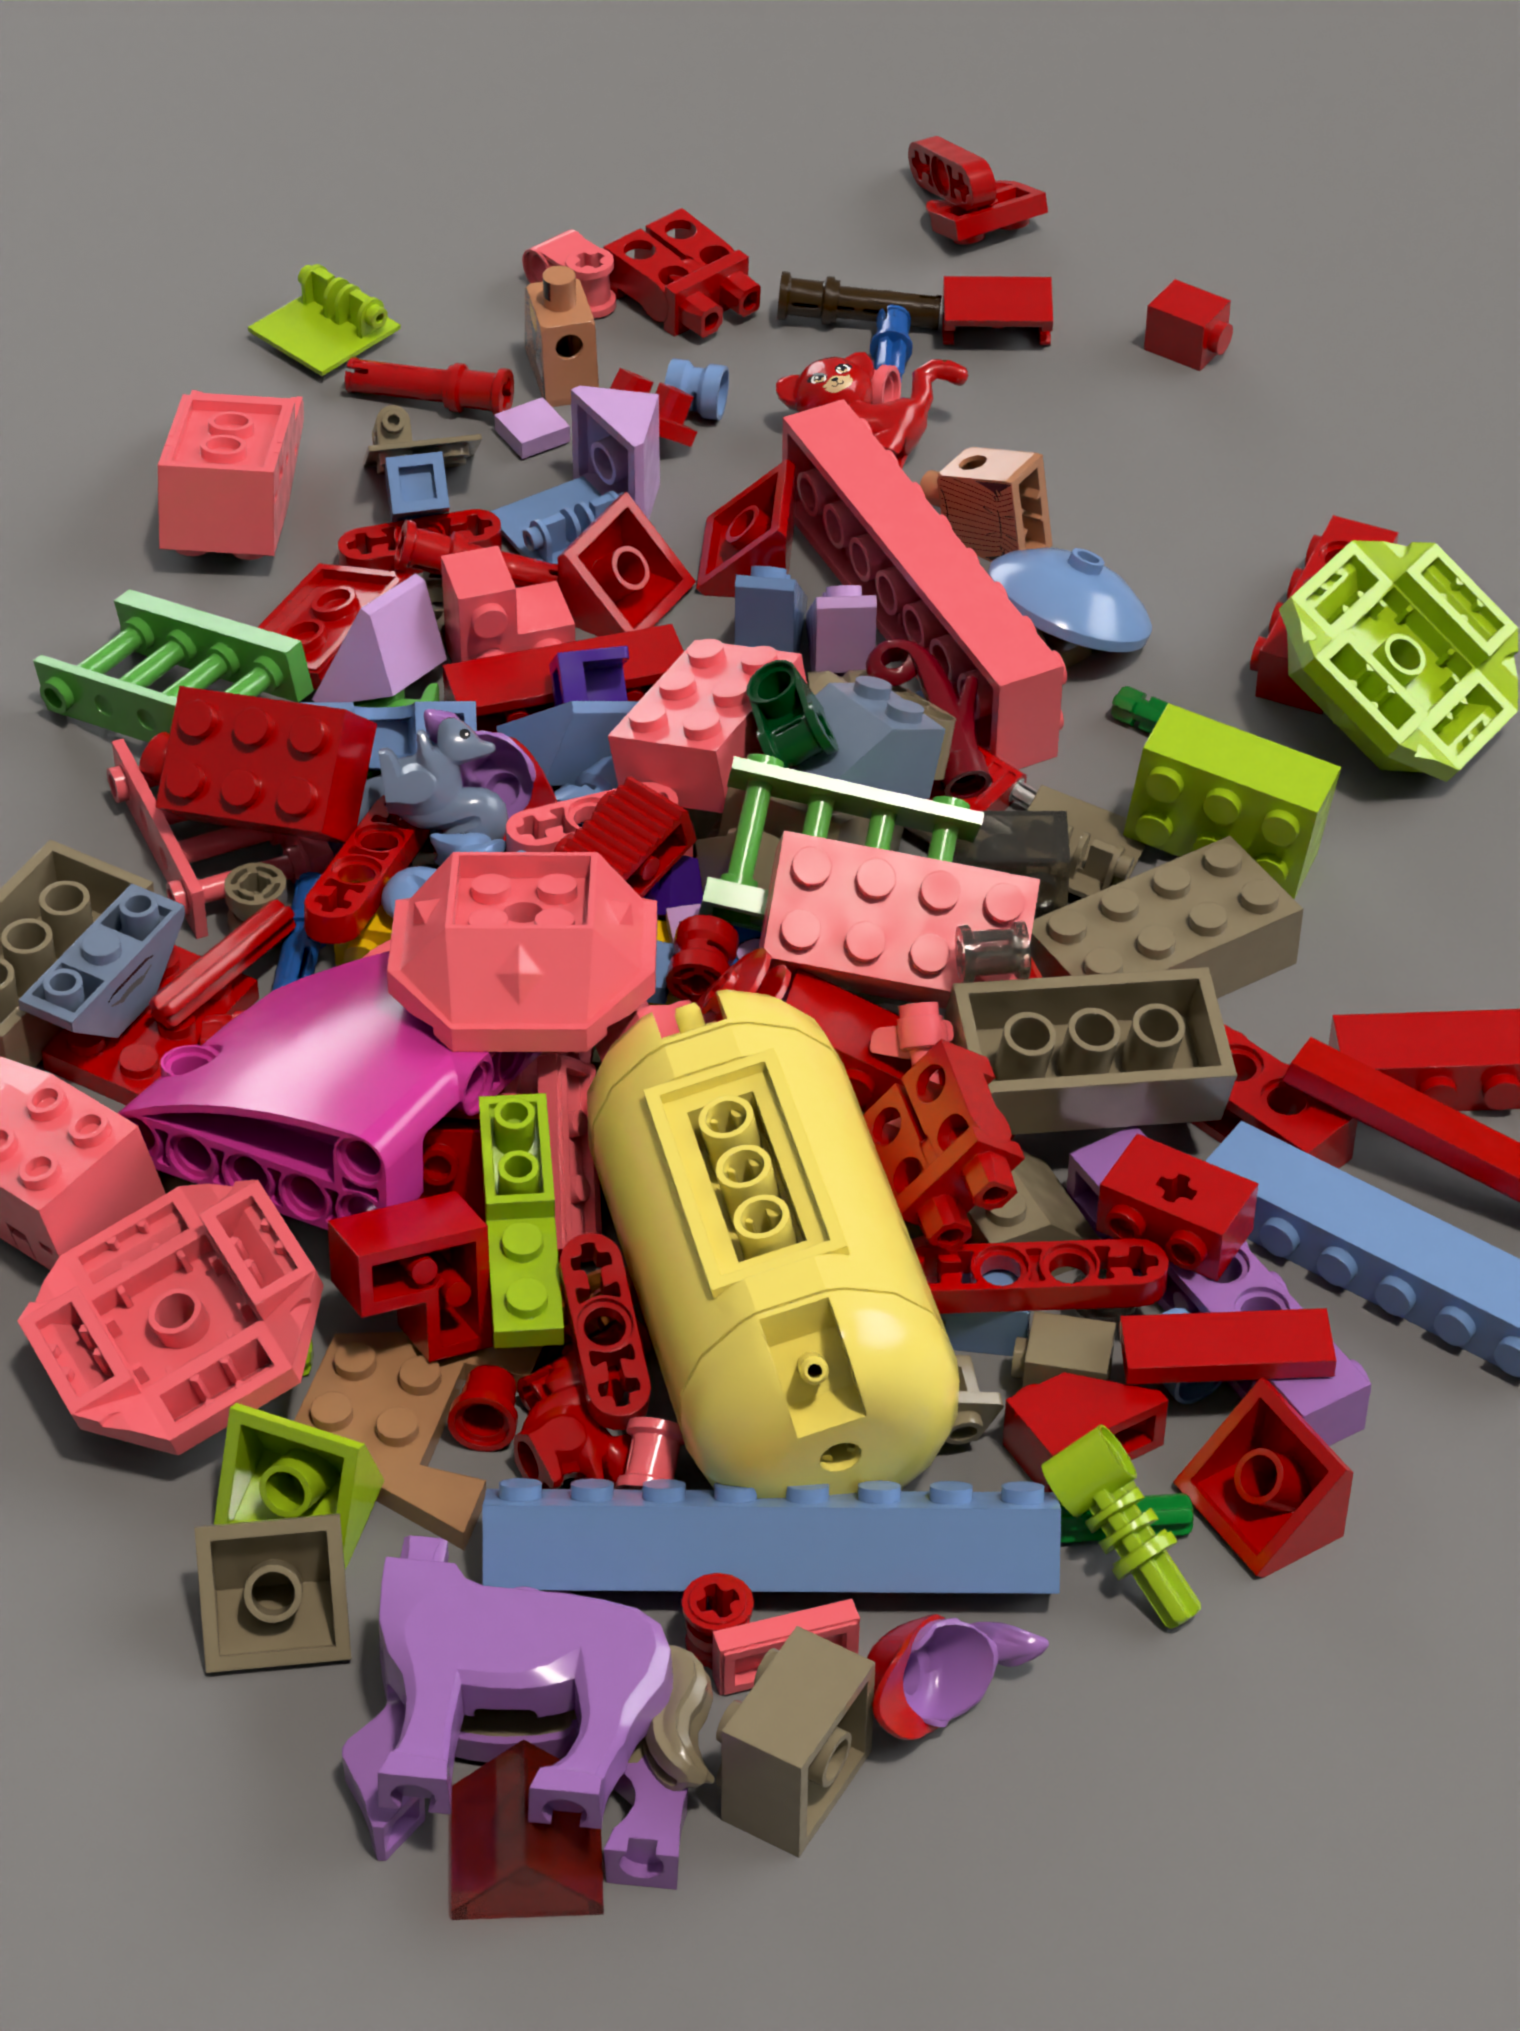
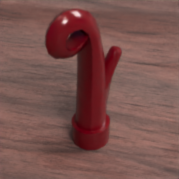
[865,638,992,800]

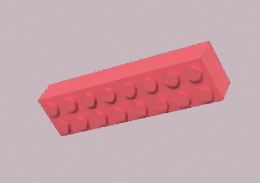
[782,399,1067,769]

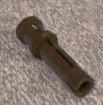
[777,271,942,330]

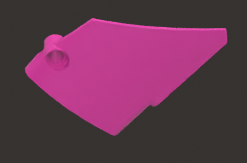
[118,951,542,1230]

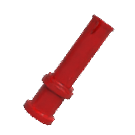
[345,357,514,415]
[394,520,558,588]

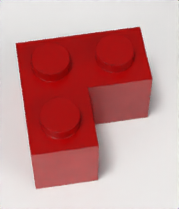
[328,1191,493,1362]

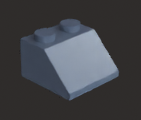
[792,676,946,799]

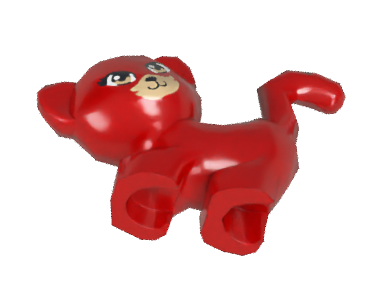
[776,352,969,469]

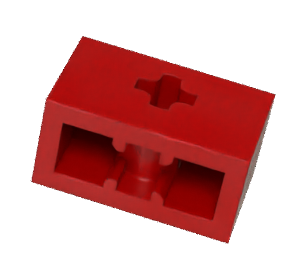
[1096,1133,1259,1281]

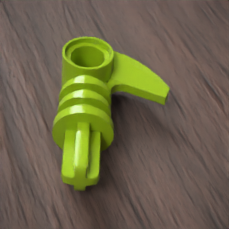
[1041,1424,1201,1629]

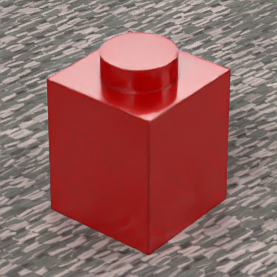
[1144,279,1233,371]

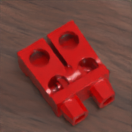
[603,208,761,338]
[863,1039,1025,1251]

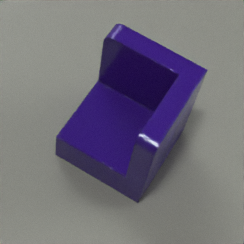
[549,646,629,706]

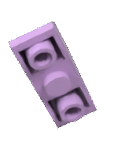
[806,585,877,676]

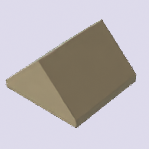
[194,1513,352,1673]

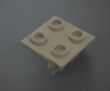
[363,405,482,475]
[999,784,1147,898]

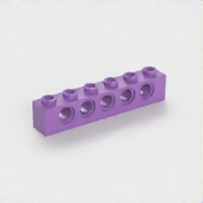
[1066,1126,1372,1446]

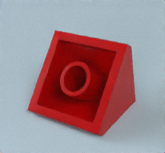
[696,459,795,598]
[557,492,696,637]
[1173,1378,1354,1578]

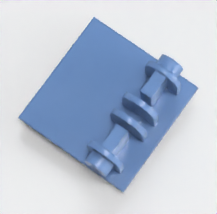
[490,476,624,564]

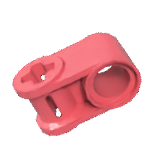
[522,229,617,319]

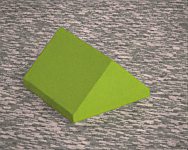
[214,1403,385,1569]

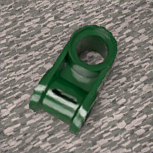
[747,660,839,769]

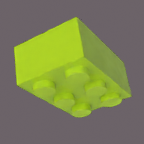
[1123,703,1341,899]

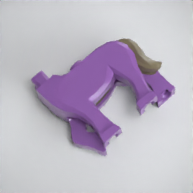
[342,1535,714,1890]

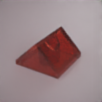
[451,1739,604,1920]

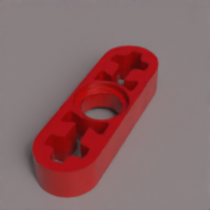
[908,136,997,211]
[338,509,502,575]
[559,1233,651,1430]

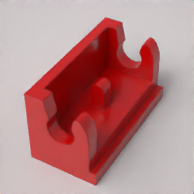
[941,276,1053,345]

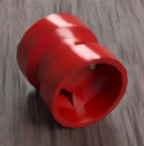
[666,915,739,1003]

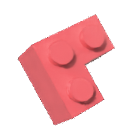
[441,546,575,663]

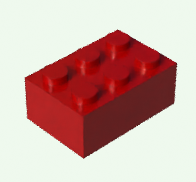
[155,686,377,844]

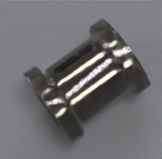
[955,920,1031,983]

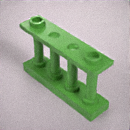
[33,589,314,743]
[698,754,984,932]

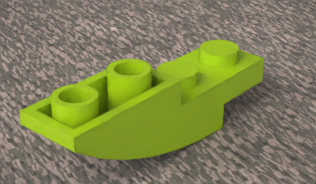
[479,1093,564,1348]

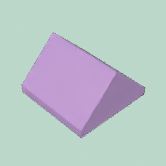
[571,385,660,520]
[312,573,447,702]

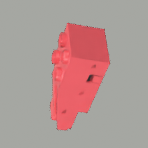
[158,390,304,560]
[0,1056,166,1270]

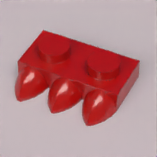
[926,180,1048,244]

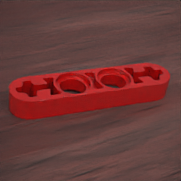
[304,795,430,944]
[915,1238,1169,1314]

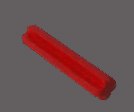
[149,899,296,1029]

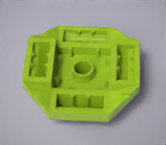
[1279,540,1519,782]

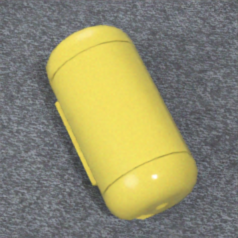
[587,989,960,1499]

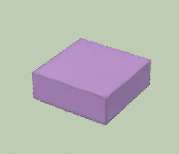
[494,397,570,459]

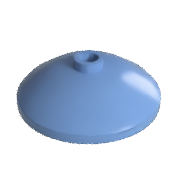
[987,547,1152,652]

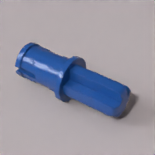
[870,305,913,382]

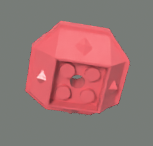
[387,852,657,1052]
[17,1180,324,1456]

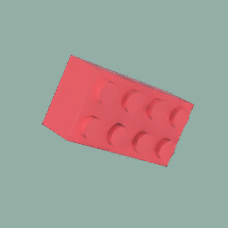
[759,831,1040,1009]

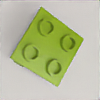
[248,264,401,376]

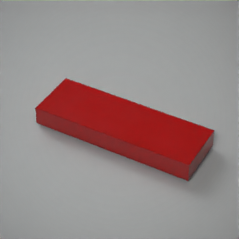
[1119,1308,1337,1385]

